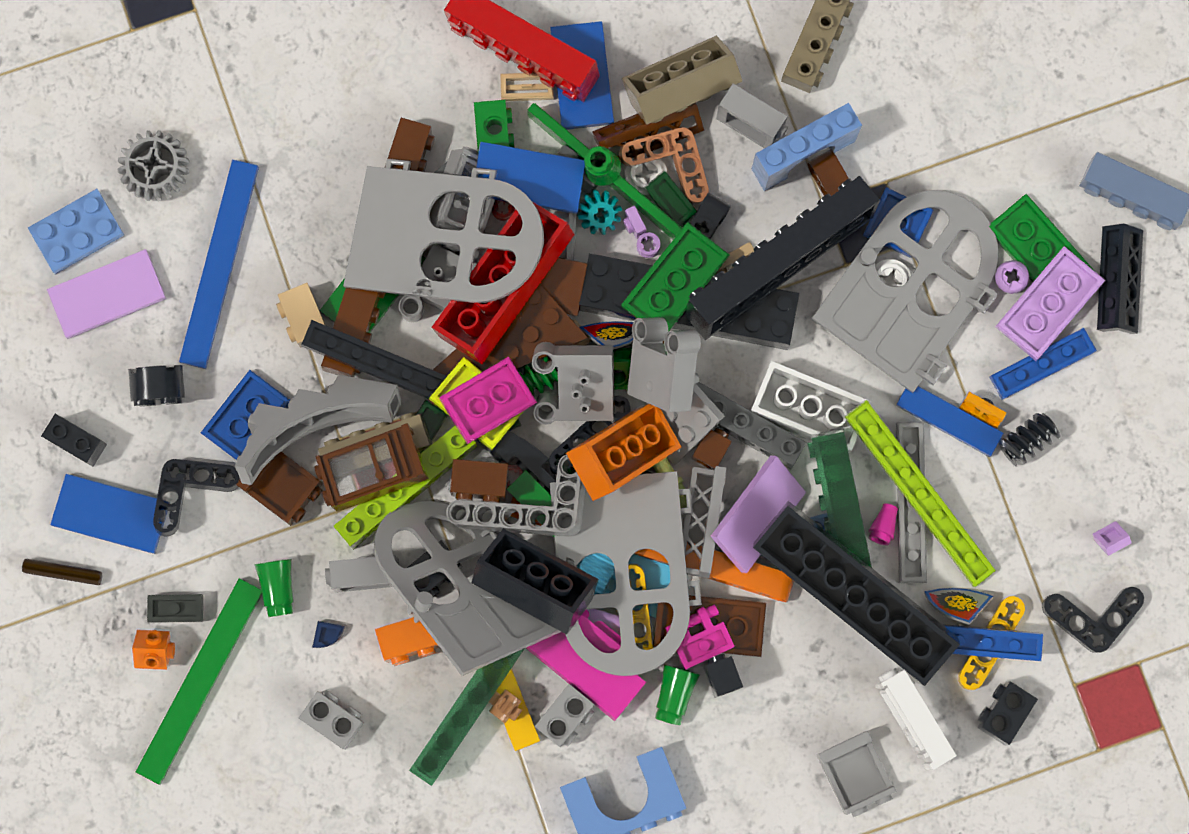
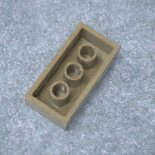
[622,35,743,125]

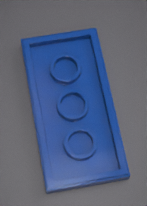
[550,21,614,130]
[476,142,585,214]
[50,474,170,554]

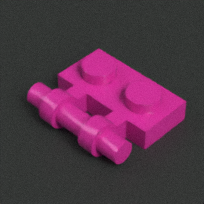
[665,605,735,670]

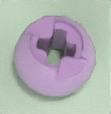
[995,260,1029,294]

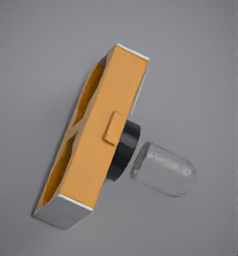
[958,387,1007,429]

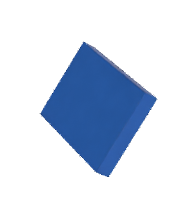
[200,370,290,460]

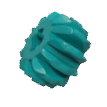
[577,190,622,235]

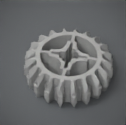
[117,130,190,201]

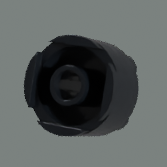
[128,365,185,407]

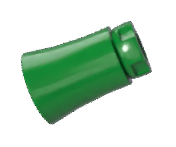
[584,146,621,186]
[254,559,294,617]
[655,664,701,726]

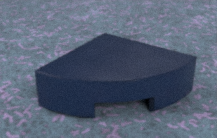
[312,621,345,648]

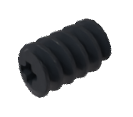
[999,413,1061,467]

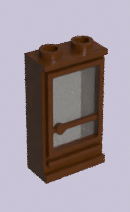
[314,423,429,512]

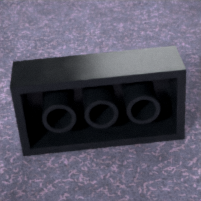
[471,528,599,634]

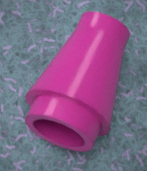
[868,503,898,546]

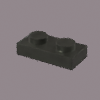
[147,594,203,623]

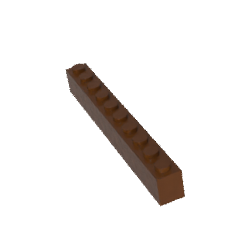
[321,117,435,377]

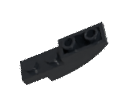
[476,431,556,492]

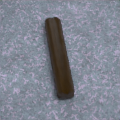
[22,559,102,585]

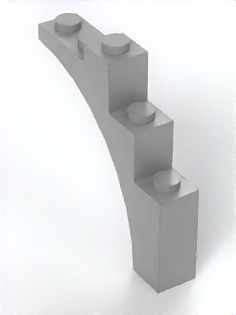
[235,374,402,485]

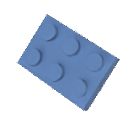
[28,189,124,274]

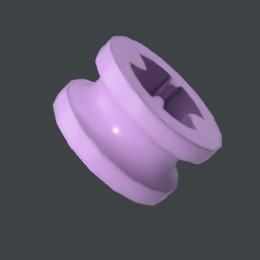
[636,232,660,258]

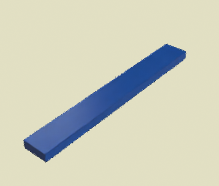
[179,160,259,369]

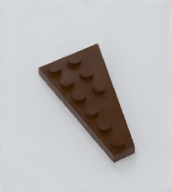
[428,284,588,405]

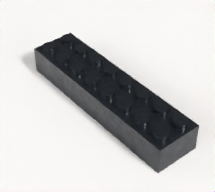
[686,176,880,341]
[579,253,799,350]
[753,501,960,686]

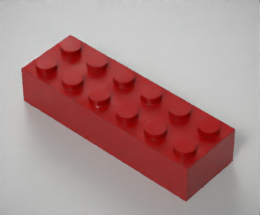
[444,0,600,102]
[431,202,575,365]

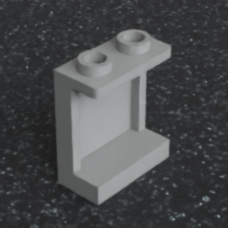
[816,731,896,817]

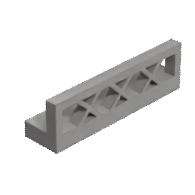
[683,466,726,578]

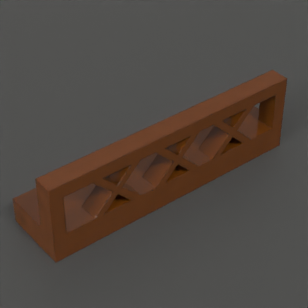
[592,103,705,163]

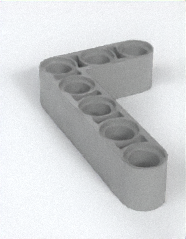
[446,454,586,537]

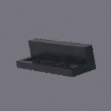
[1097,223,1143,334]

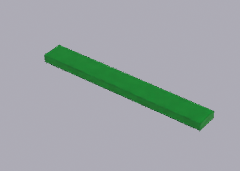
[527,103,682,240]
[135,578,262,785]

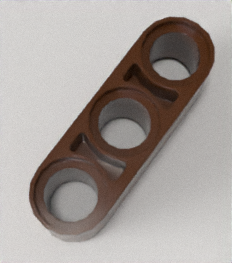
[807,149,849,196]

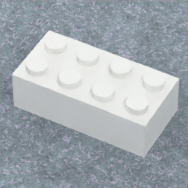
[751,361,872,455]

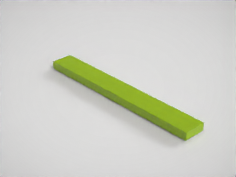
[844,400,996,587]

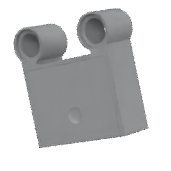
[399,244,477,322]
[627,317,701,412]
[532,342,615,425]

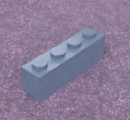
[1079,152,1189,230]

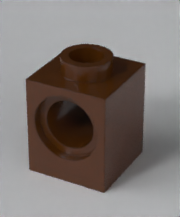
[692,428,732,470]

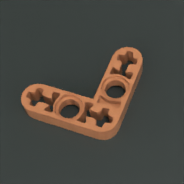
[619,128,709,203]

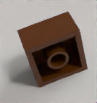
[450,459,509,503]

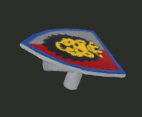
[579,321,633,350]
[924,588,993,627]

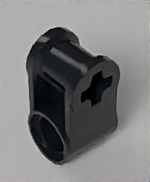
[691,192,731,240]

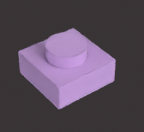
[623,206,646,239]
[1093,521,1131,556]

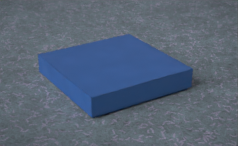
[863,187,934,258]

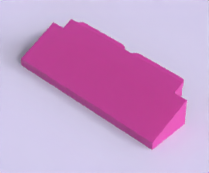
[526,609,646,721]

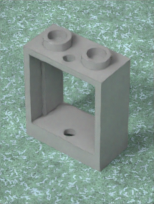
[716,83,788,148]
[325,555,399,592]

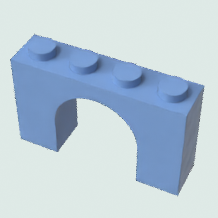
[751,103,862,191]
[560,747,686,834]

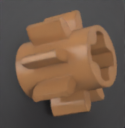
[488,689,522,723]

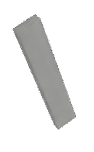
[896,422,927,583]

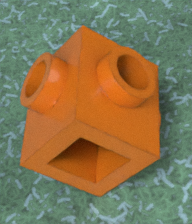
[132,630,175,670]

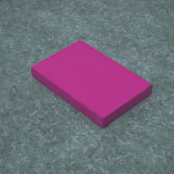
[439,357,537,445]

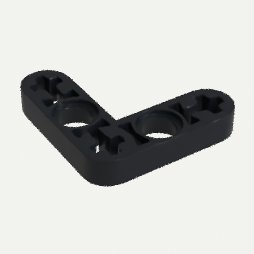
[153,459,240,537]
[1042,587,1144,653]

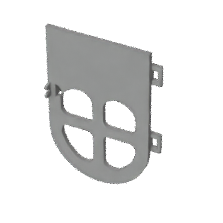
[343,159,544,303]
[811,190,998,393]
[550,471,702,676]
[374,501,561,676]

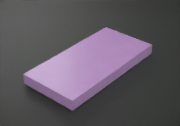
[995,247,1105,361]
[47,249,166,339]
[711,456,806,573]

